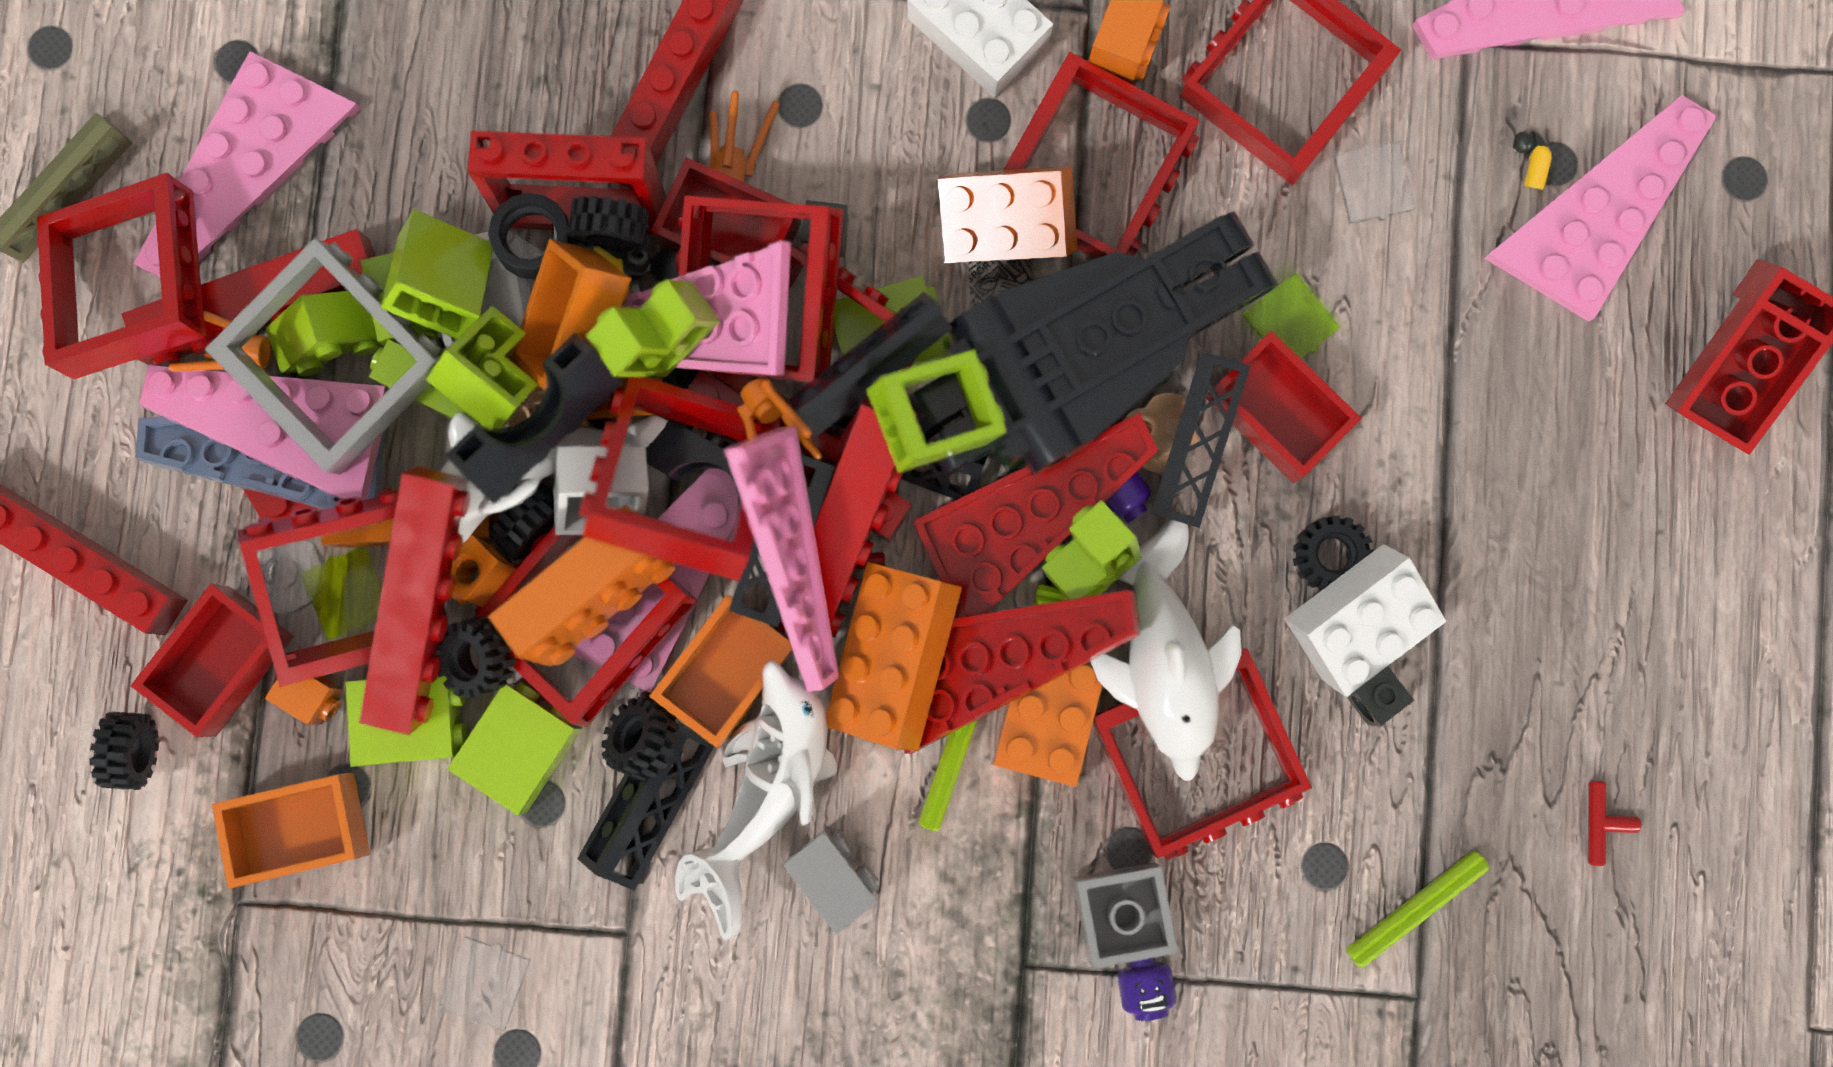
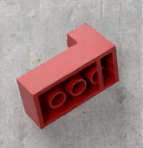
[1665,259,1833,455]

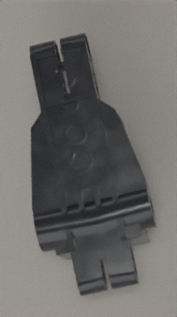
[907,211,1279,476]

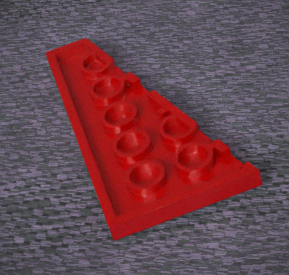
[913,413,1159,618]
[904,590,1140,754]

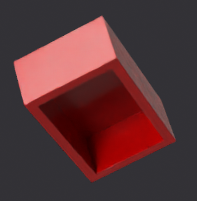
[651,157,802,266]
[1205,331,1362,484]
[130,583,295,738]

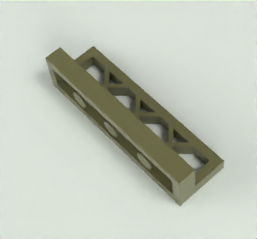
[0,112,133,263]

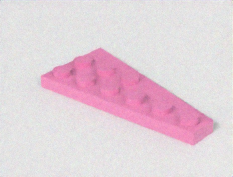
[1412,0,1686,60]
[133,51,361,277]
[1484,95,1717,322]
[621,241,791,375]
[139,365,389,500]
[725,426,839,691]
[573,468,738,693]

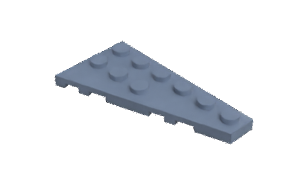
[135,417,384,524]

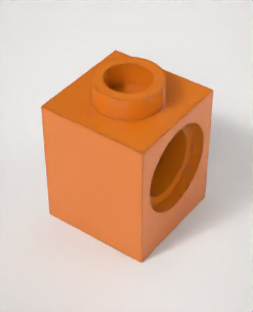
[451,535,516,607]
[265,676,343,725]

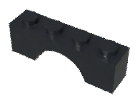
[445,333,623,504]
[646,415,741,515]

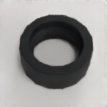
[488,193,574,280]

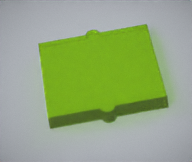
[1242,272,1341,359]
[300,546,382,640]

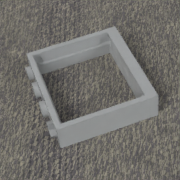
[205,238,442,474]

